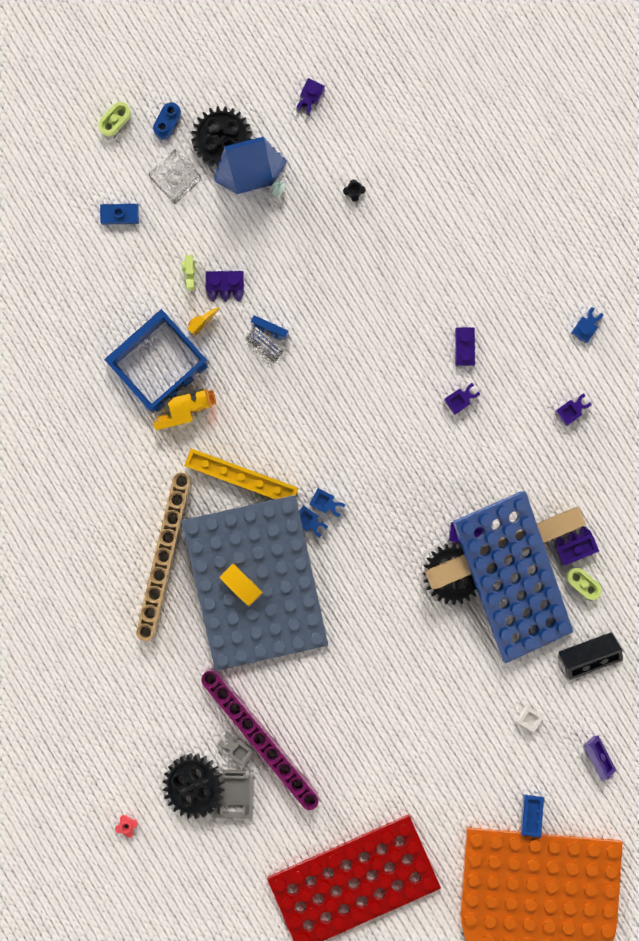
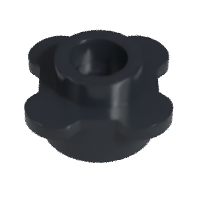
[343,179,366,202]

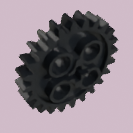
[191,106,253,169]
[422,542,477,605]
[162,753,225,819]

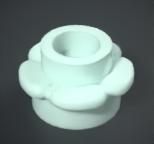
[269,180,286,198]

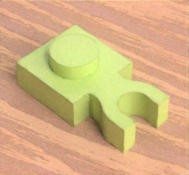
[182,255,196,291]

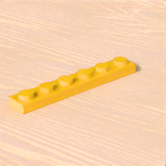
[184,448,299,499]

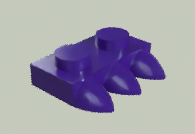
[206,271,244,302]
[555,526,599,566]

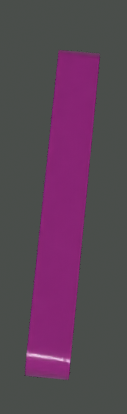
[201,668,319,810]

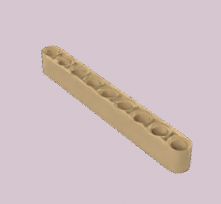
[136,472,192,641]
[425,506,586,590]

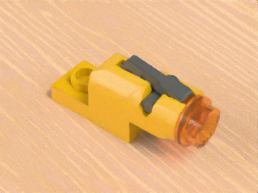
[153,389,217,431]

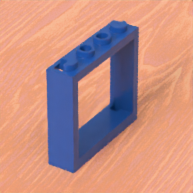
[104,309,209,413]

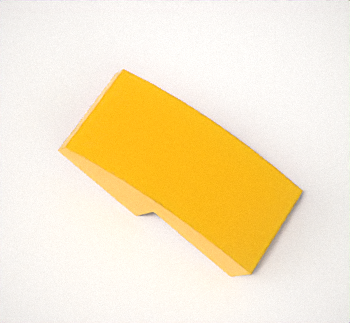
[219,564,263,607]

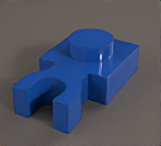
[571,307,604,344]
[309,488,346,517]
[299,505,328,538]

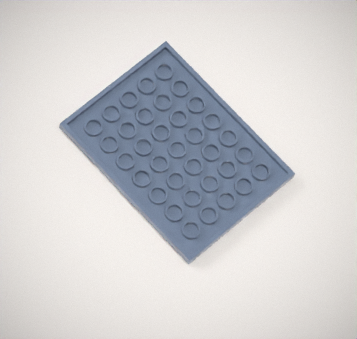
[181,495,329,671]

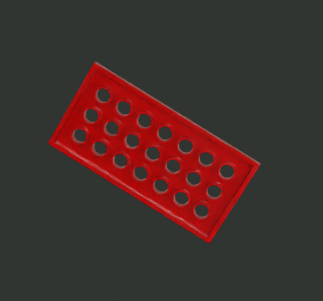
[267,814,441,941]

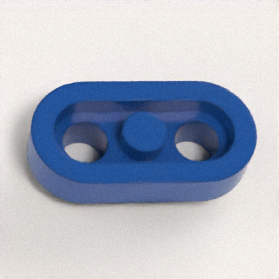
[153,102,182,140]

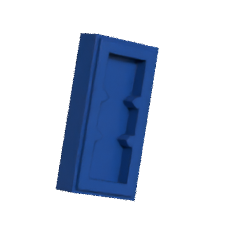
[100,204,139,225]
[521,794,544,837]

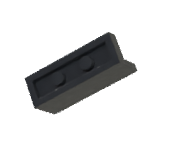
[558,632,623,680]

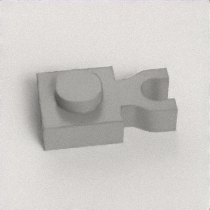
[218,731,254,766]

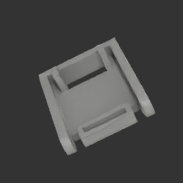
[213,769,254,819]

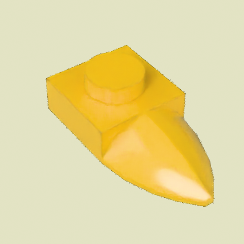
[187,307,220,337]

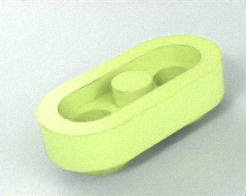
[98,102,131,137]
[566,568,602,600]

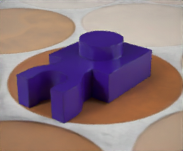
[296,78,325,116]
[444,383,480,415]
[555,393,592,426]

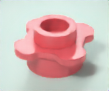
[115,815,138,838]

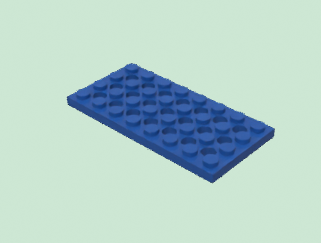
[453,491,574,664]

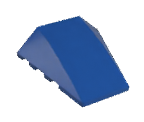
[214,136,287,194]

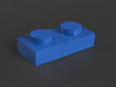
[250,315,289,341]

